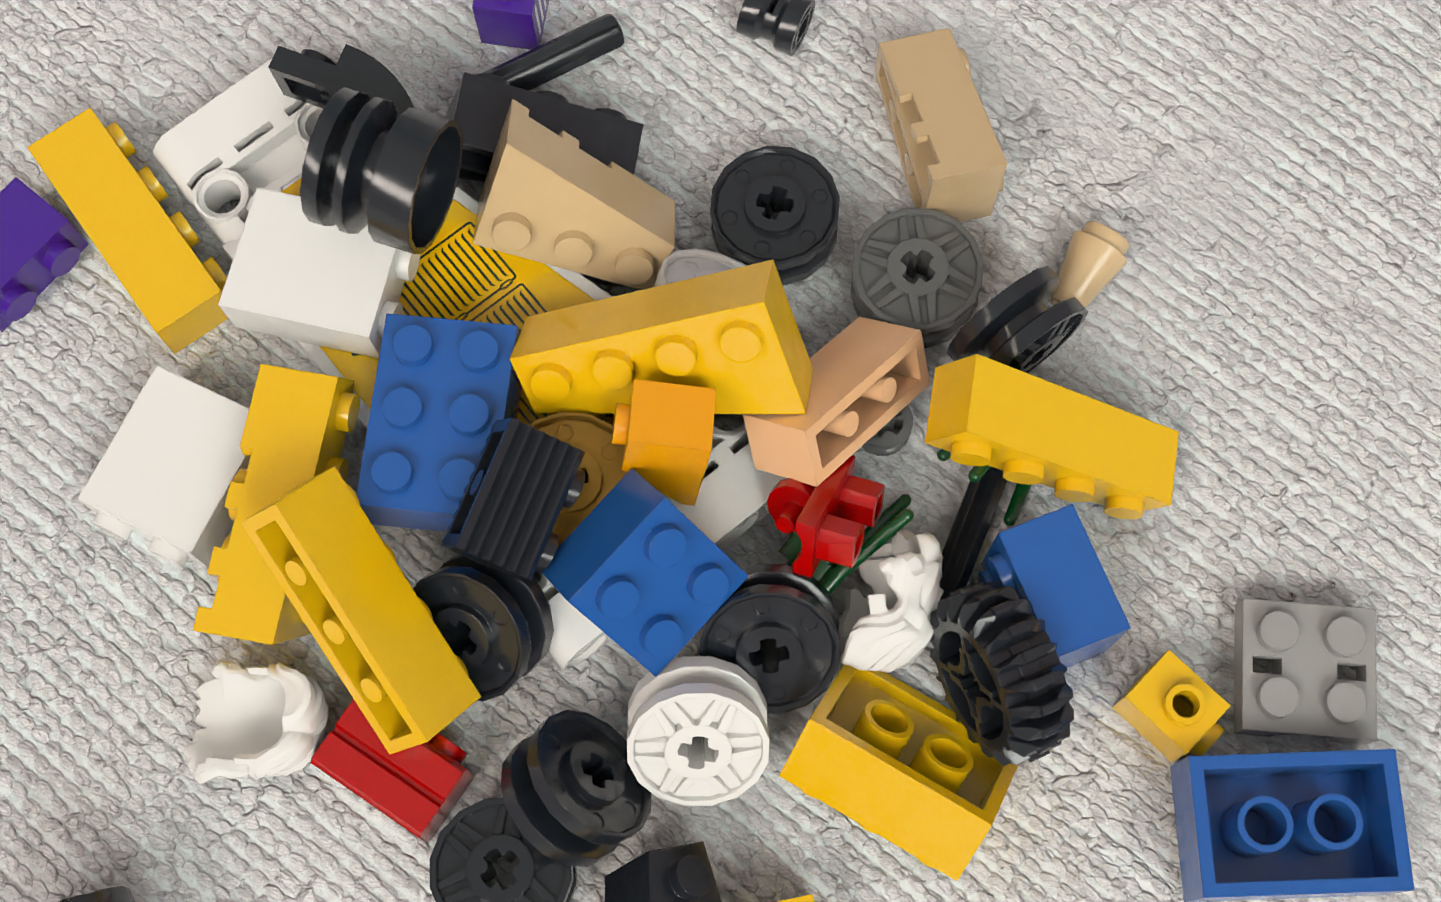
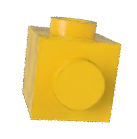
[1112,650,1231,762]

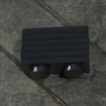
[442,418,585,581]

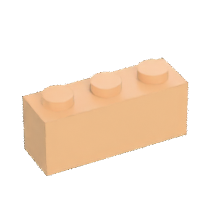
[742,316,930,487]

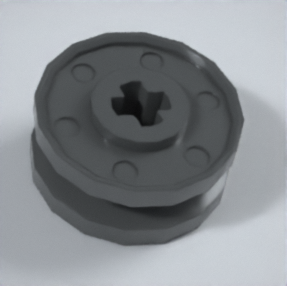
[851,208,983,349]

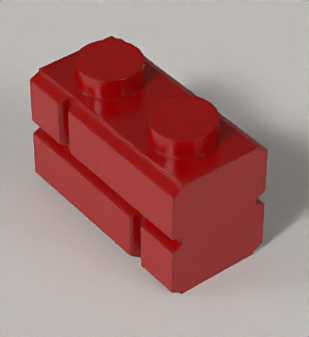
[310,699,474,843]

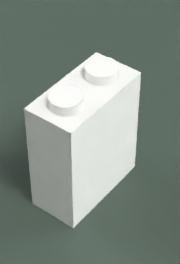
[218,187,420,359]
[78,365,251,568]

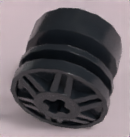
[300,87,463,254]

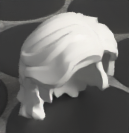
[838,530,944,672]
[184,659,329,784]

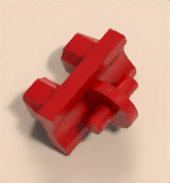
[767,455,885,578]

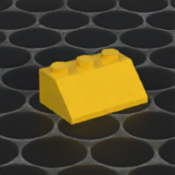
[779,664,1019,881]

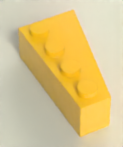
[510,260,813,414]
[192,364,360,645]

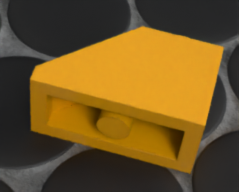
[612,379,716,506]

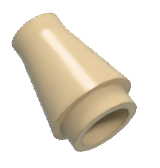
[1049,221,1130,308]

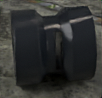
[736,0,815,56]

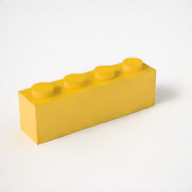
[27,108,229,354]
[925,354,1179,519]
[240,466,481,754]

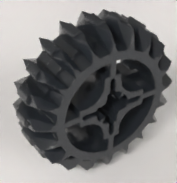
[930,580,1074,766]

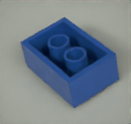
[356,313,522,532]
[1170,749,1415,902]

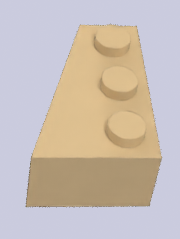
[875,28,1008,222]
[473,99,675,290]

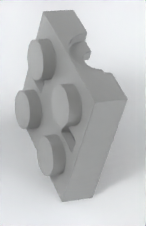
[1234,598,1377,745]

